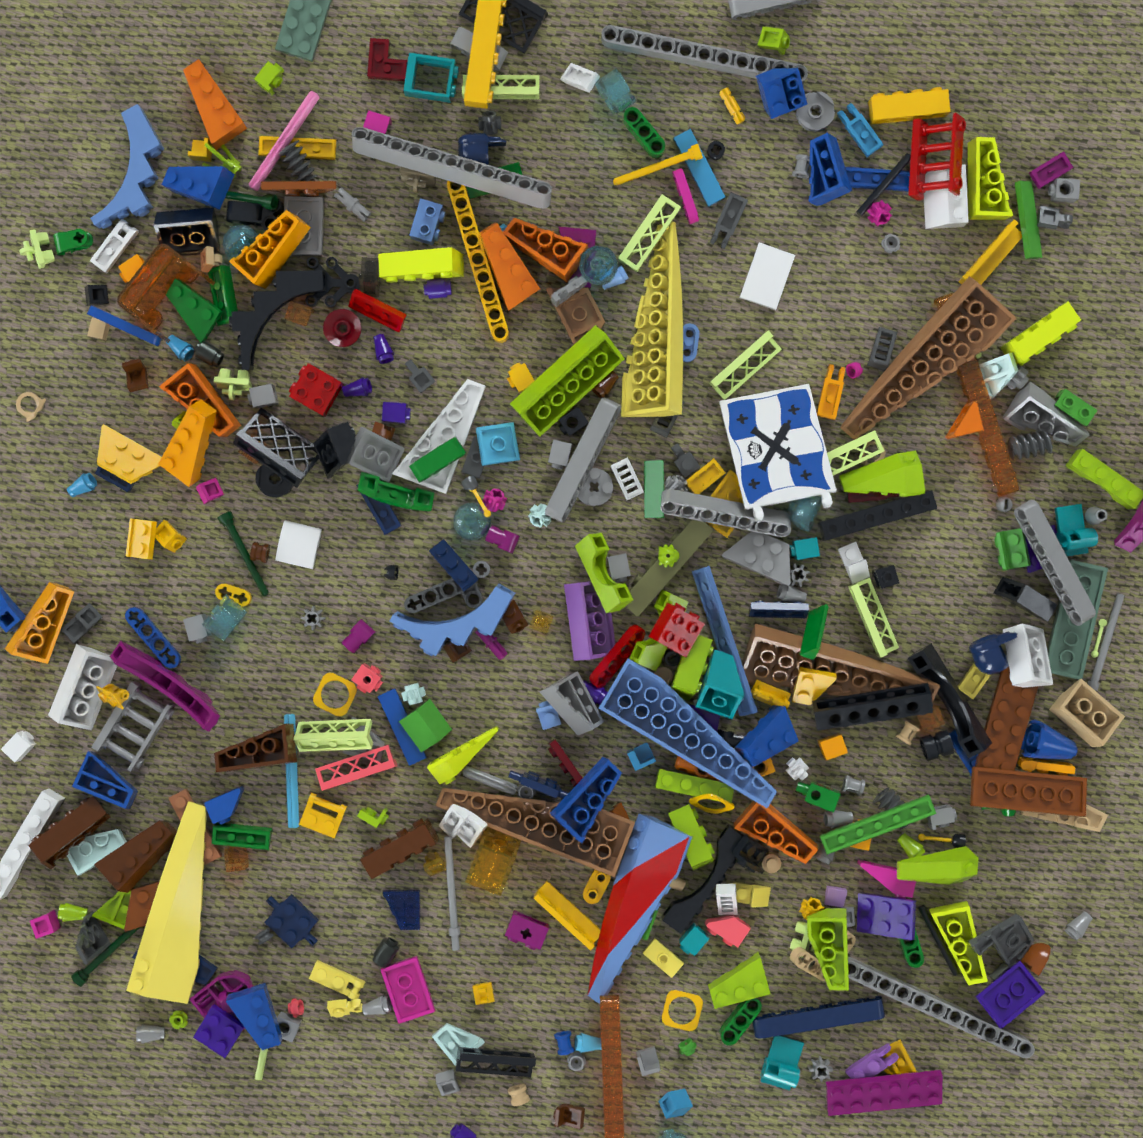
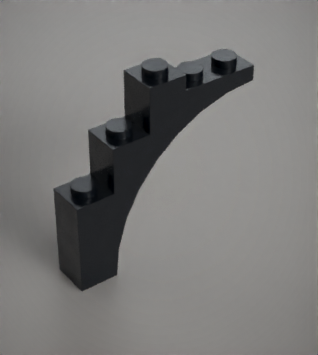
[229,270,327,370]

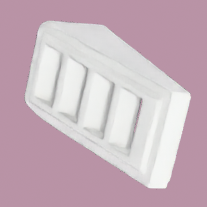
[610,457,644,500]
[716,884,738,915]

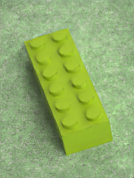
[510,325,625,437]

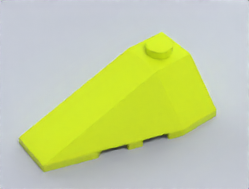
[427,726,499,785]

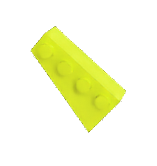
[967,137,1013,220]
[378,247,464,283]
[1000,301,1081,366]
[929,901,988,985]

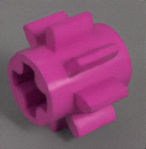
[867,200,892,226]
[482,488,507,512]

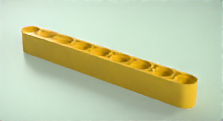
[447,181,509,343]

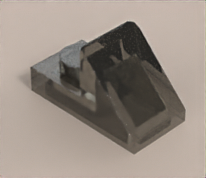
[359,257,380,298]

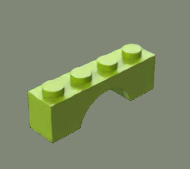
[1065,449,1143,509]
[575,533,633,613]
[629,590,688,671]
[654,769,734,803]

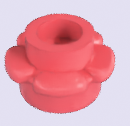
[288,999,304,1018]

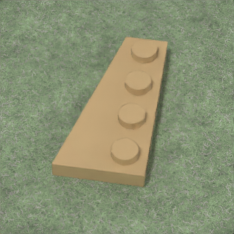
[1020,804,1108,832]

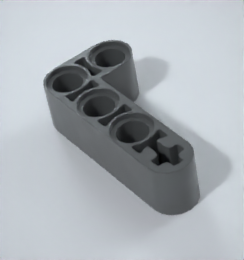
[404,578,483,613]

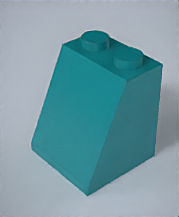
[695,650,744,719]

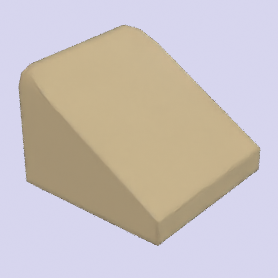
[87,318,110,341]

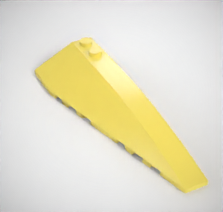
[621,221,683,417]
[126,801,207,1004]

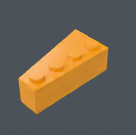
[229,210,311,289]
[158,399,217,487]
[5,582,74,664]

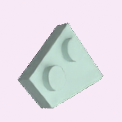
[976,353,1018,401]
[432,1023,485,1066]

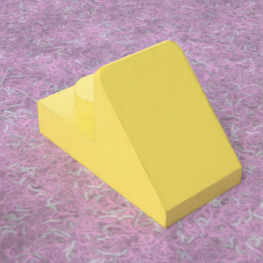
[733,881,771,908]

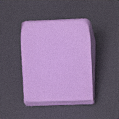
[824,886,847,907]

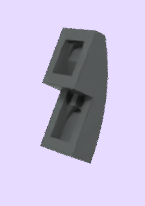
[61,603,103,644]

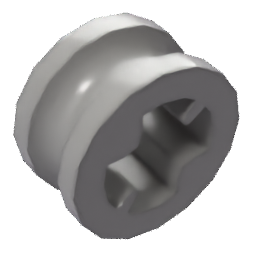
[473,561,490,578]

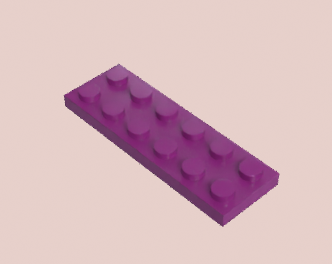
[826,1070,943,1116]

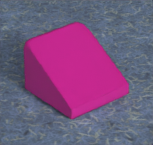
[196,478,224,504]

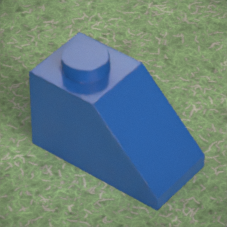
[204,786,244,825]

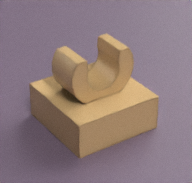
[200,246,222,272]

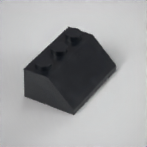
[154,207,220,258]
[313,422,356,479]

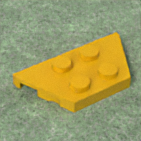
[97,424,162,484]

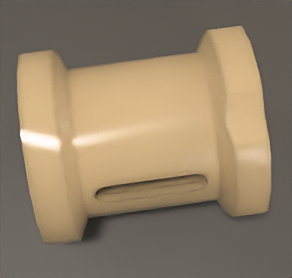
[896,721,920,746]

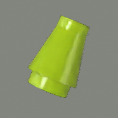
[897,832,925,858]
[58,903,88,922]

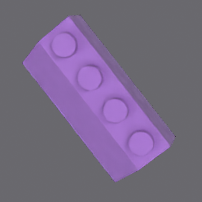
[564,581,615,661]

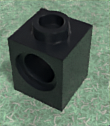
[558,407,589,437]
[872,565,899,589]

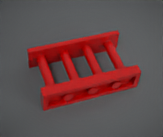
[908,113,966,200]

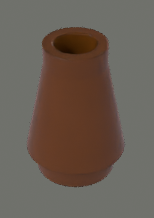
[592,371,619,399]

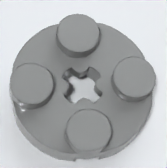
[796,92,835,132]
[578,468,613,506]

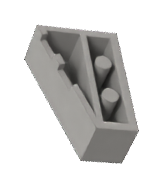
[540,671,604,735]

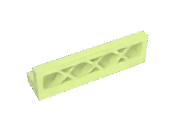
[462,75,540,99]
[618,194,681,272]
[709,330,782,400]
[827,430,884,475]
[848,577,899,658]
[293,719,373,752]

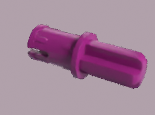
[475,631,508,660]

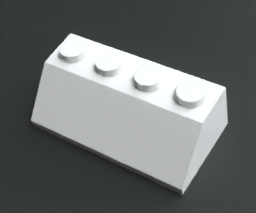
[48,644,117,730]

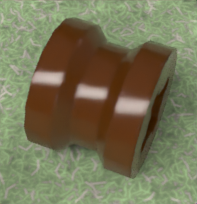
[250,542,270,563]

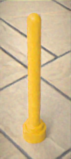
[613,144,703,185]

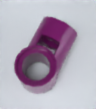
[485,525,520,554]
[342,619,375,653]

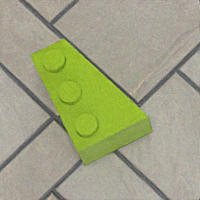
[671,635,714,701]
[668,804,715,871]
[708,952,770,1009]

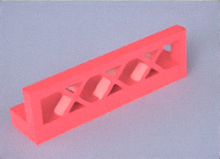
[315,745,397,791]

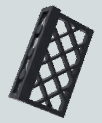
[459,0,548,54]
[233,407,319,488]

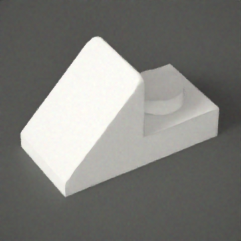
[838,542,870,584]

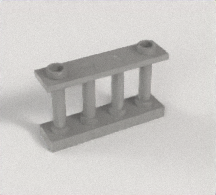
[91,681,175,772]

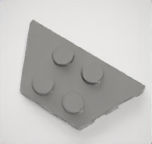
[722,531,791,587]

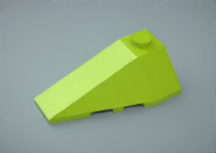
[839,450,925,497]
[897,846,979,885]
[807,908,849,990]

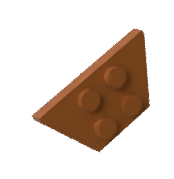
[261,181,337,197]
[124,881,160,932]

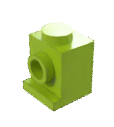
[254,61,285,96]

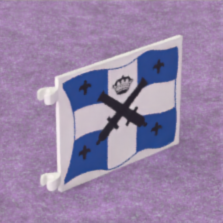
[719,384,837,522]

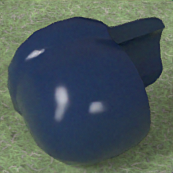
[458,133,507,165]
[969,631,1017,674]

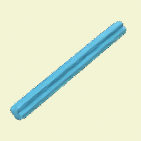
[284,714,299,828]

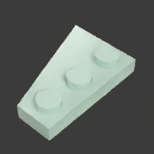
[67,829,127,876]

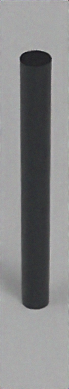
[856,153,911,217]
[918,905,960,976]

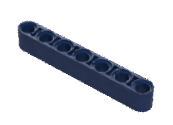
[752,996,885,1039]

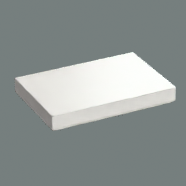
[740,242,795,310]

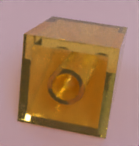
[465,827,521,896]

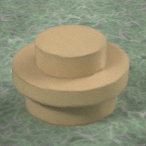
[762,854,781,873]

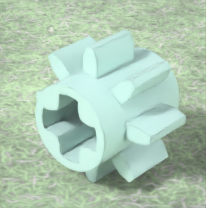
[528,503,551,528]
[401,683,426,705]

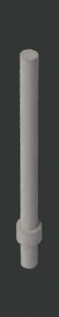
[1087,593,1125,691]
[444,836,460,951]

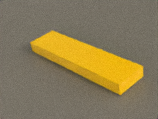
[258,136,337,160]

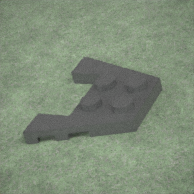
[969,914,1035,981]

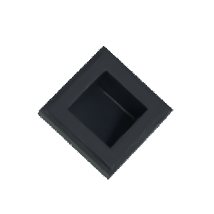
[85,285,109,306]

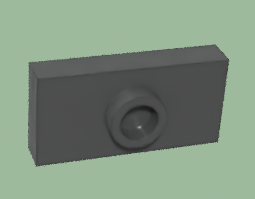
[462,436,484,478]

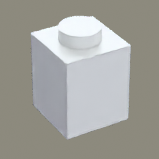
[1,731,36,762]

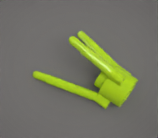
[202,143,242,179]

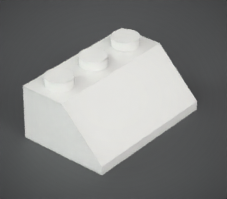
[924,164,969,229]
[1003,624,1053,688]

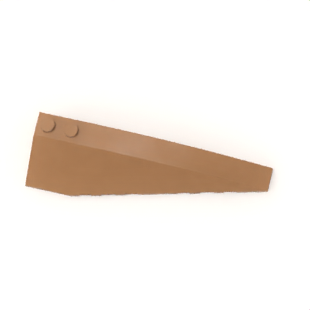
[840,276,1017,440]

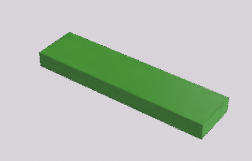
[1015,181,1042,259]

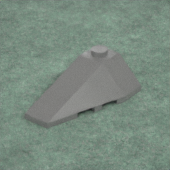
[1003,382,1089,447]

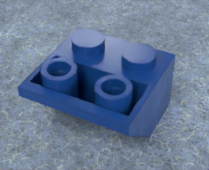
[756,68,808,119]

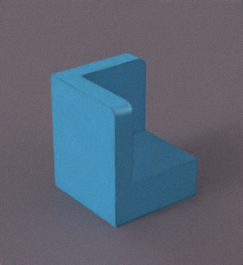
[627,743,656,771]
[658,1089,693,1119]

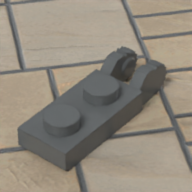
[710,192,748,249]

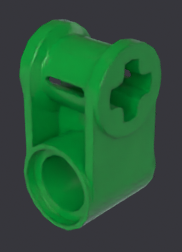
[53,229,93,255]

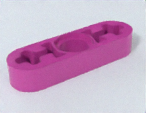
[672,168,699,224]

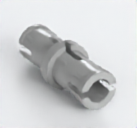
[334,187,371,222]

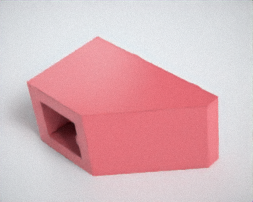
[705,915,751,948]

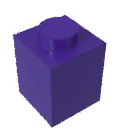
[382,402,411,424]

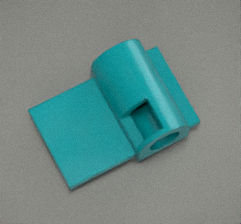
[1054,504,1098,556]
[760,1036,804,1091]

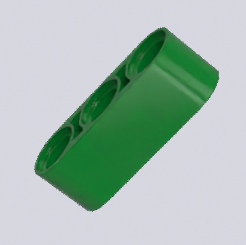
[623,107,665,159]
[409,437,466,483]
[898,929,924,968]
[719,997,762,1046]

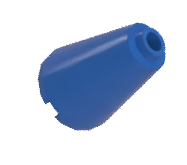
[1021,720,1078,760]

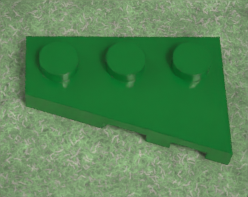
[166,278,223,343]

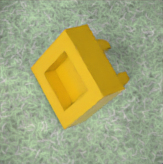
[472,982,495,1005]

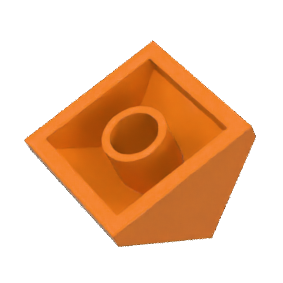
[945,401,984,439]

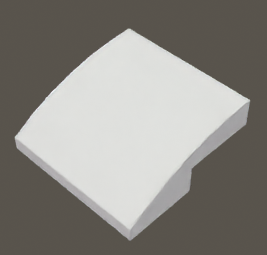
[275,520,322,569]
[439,804,488,848]

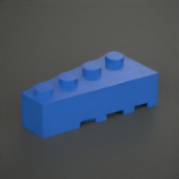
[550,757,622,843]

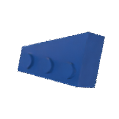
[809,132,852,206]
[161,166,235,210]
[735,705,799,767]
[72,751,138,809]
[226,982,282,1050]

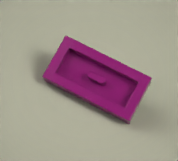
[1029,151,1074,190]

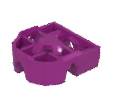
[189,970,253,1029]

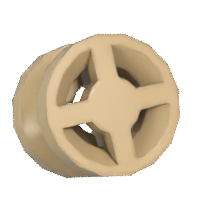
[508,1083,530,1106]

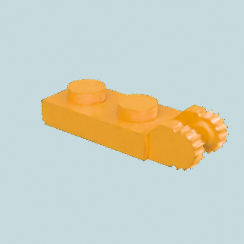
[816,364,845,420]
[1017,756,1076,776]

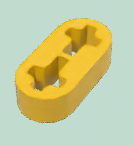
[215,584,252,607]

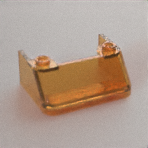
[117,244,215,343]

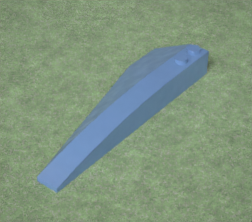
[599,659,777,808]

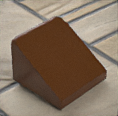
[443,642,472,663]

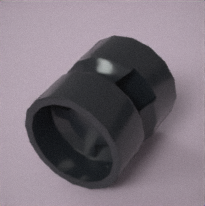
[919,730,954,761]

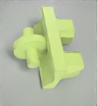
[19,229,55,269]
[214,368,252,401]
[790,921,814,958]

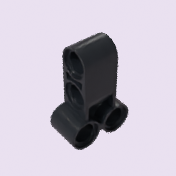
[226,198,284,231]

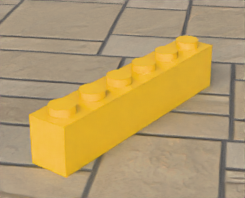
[464,0,507,109]

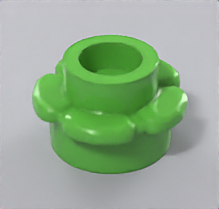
[678,1038,697,1056]

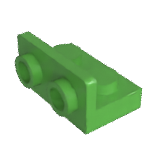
[1054,389,1098,426]
[994,528,1031,571]

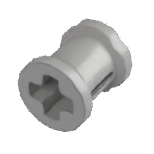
[792,154,810,179]
[842,775,865,797]

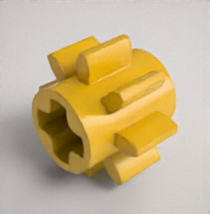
[799,897,824,920]

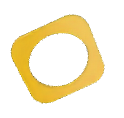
[313,673,357,717]
[689,794,735,814]
[662,990,703,1031]

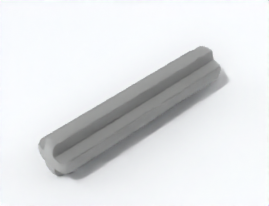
[462,766,517,795]

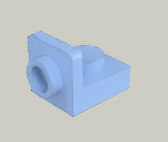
[536,701,561,730]

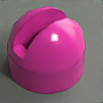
[846,362,863,379]

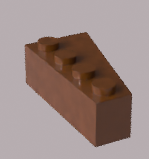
[214,724,297,772]
[28,796,110,870]
[360,818,439,880]
[94,820,177,893]

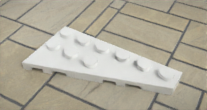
[392,379,486,494]

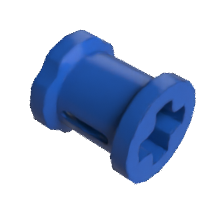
[554,1031,574,1055]

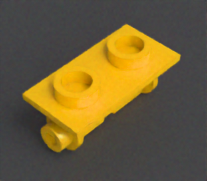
[751,679,791,709]
[96,684,129,710]

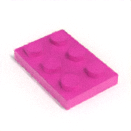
[380,956,435,1024]

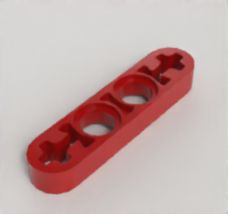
[589,624,645,688]

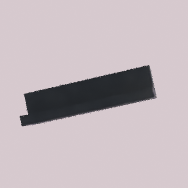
[455,1047,536,1077]

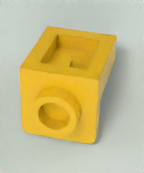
[155,520,187,553]

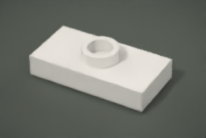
[560,63,600,93]

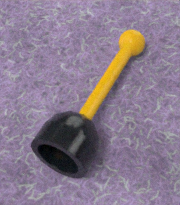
[918,833,966,848]

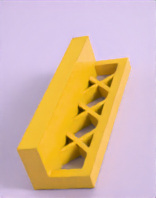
[958,219,1022,285]
[534,880,601,951]

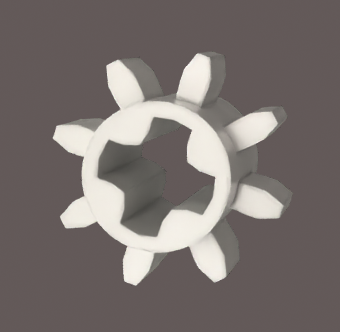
[786,757,809,781]

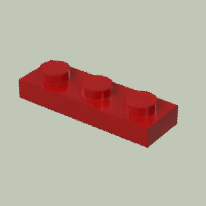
[348,288,407,332]

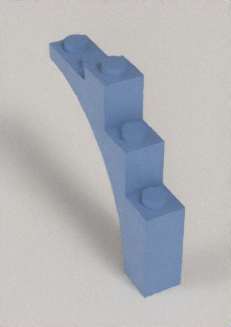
[91,104,164,229]
[390,584,515,656]

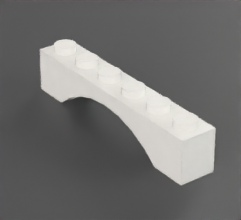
[0,788,65,900]

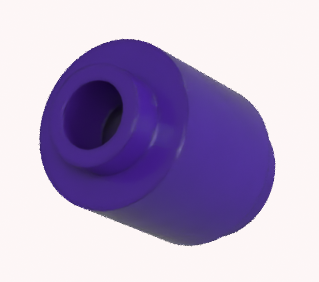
[423,278,452,299]
[450,1123,477,1138]

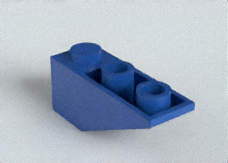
[0,586,26,633]

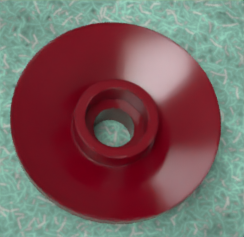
[323,309,362,347]

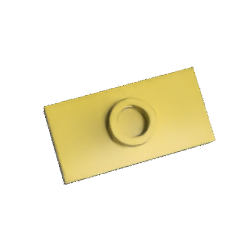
[642,938,684,978]

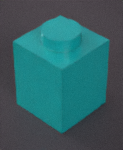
[790,537,820,560]
[679,923,709,956]

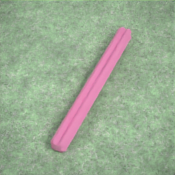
[248,91,319,191]

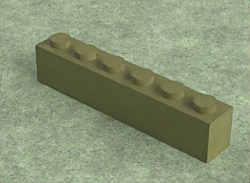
[625,519,714,617]

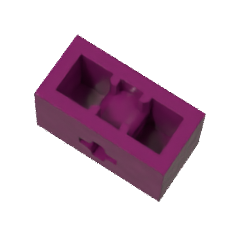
[505,910,549,950]

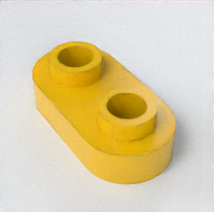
[583,869,611,904]

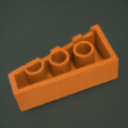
[183,59,247,150]
[503,218,589,282]
[479,222,540,311]
[159,363,241,437]
[734,800,818,864]

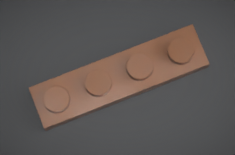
[168,788,222,865]

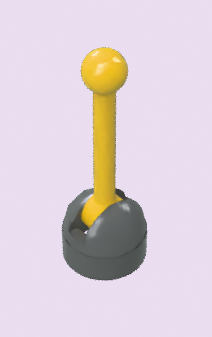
[461,476,491,517]

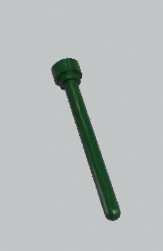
[225,191,278,210]
[217,511,269,596]
[71,927,140,987]

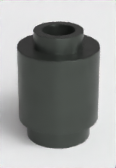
[194,341,224,367]
[372,937,399,968]

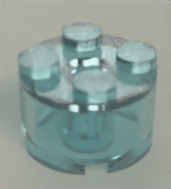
[595,68,637,115]
[202,595,247,641]

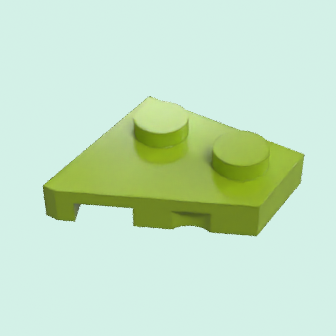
[92,889,132,929]

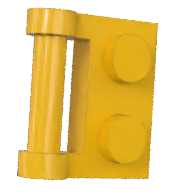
[299,793,347,838]

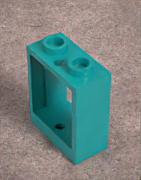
[403,53,459,103]

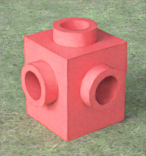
[351,663,383,693]

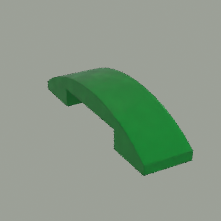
[357,472,435,511]

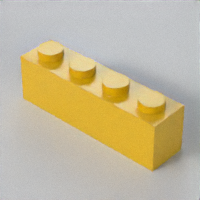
[868,87,951,125]

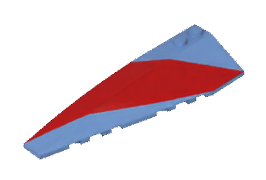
[588,814,692,1004]

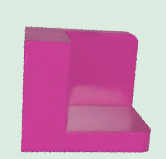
[363,110,392,134]
[30,910,61,939]

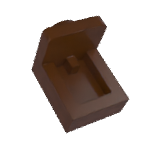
[122,359,149,392]
[502,600,528,634]
[553,1103,585,1130]

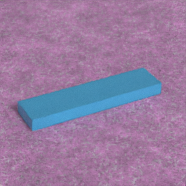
[673,129,725,207]

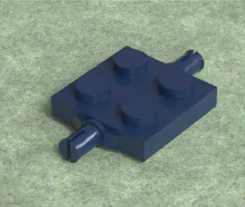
[508,770,568,799]
[264,894,319,949]

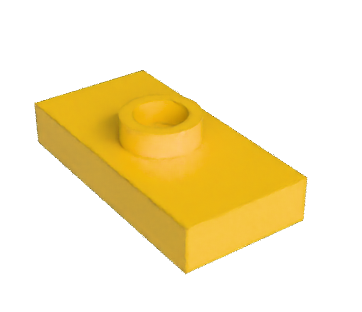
[686,458,726,494]

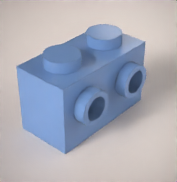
[409,198,446,245]

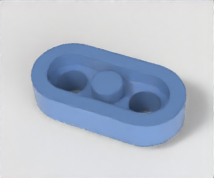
[683,323,699,363]

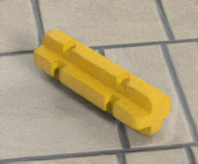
[719,87,745,124]

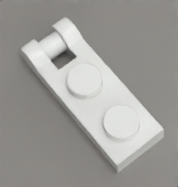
[90,219,139,273]

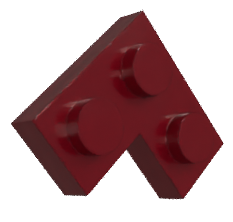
[367,38,408,81]

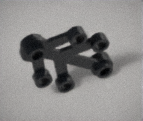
[305,256,361,308]

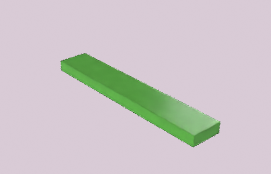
[819,794,937,855]

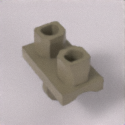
[400,167,436,192]

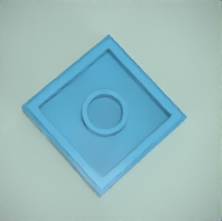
[475,422,520,466]

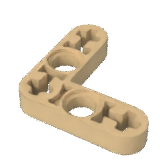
[790,930,856,981]

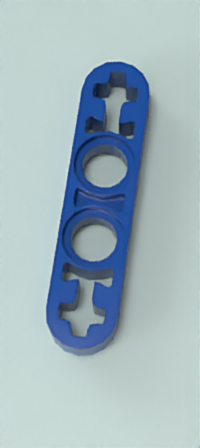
[87,305,162,346]
[125,607,181,668]

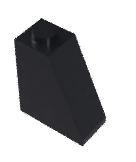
[994,577,1057,622]

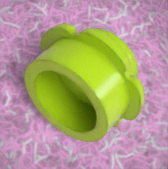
[169,1010,188,1029]

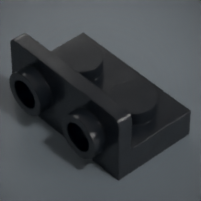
[731,835,769,874]

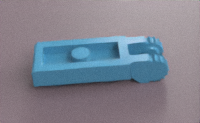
[837,103,883,157]

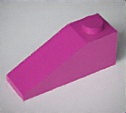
[857,859,916,899]

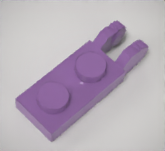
[845,1044,899,1079]

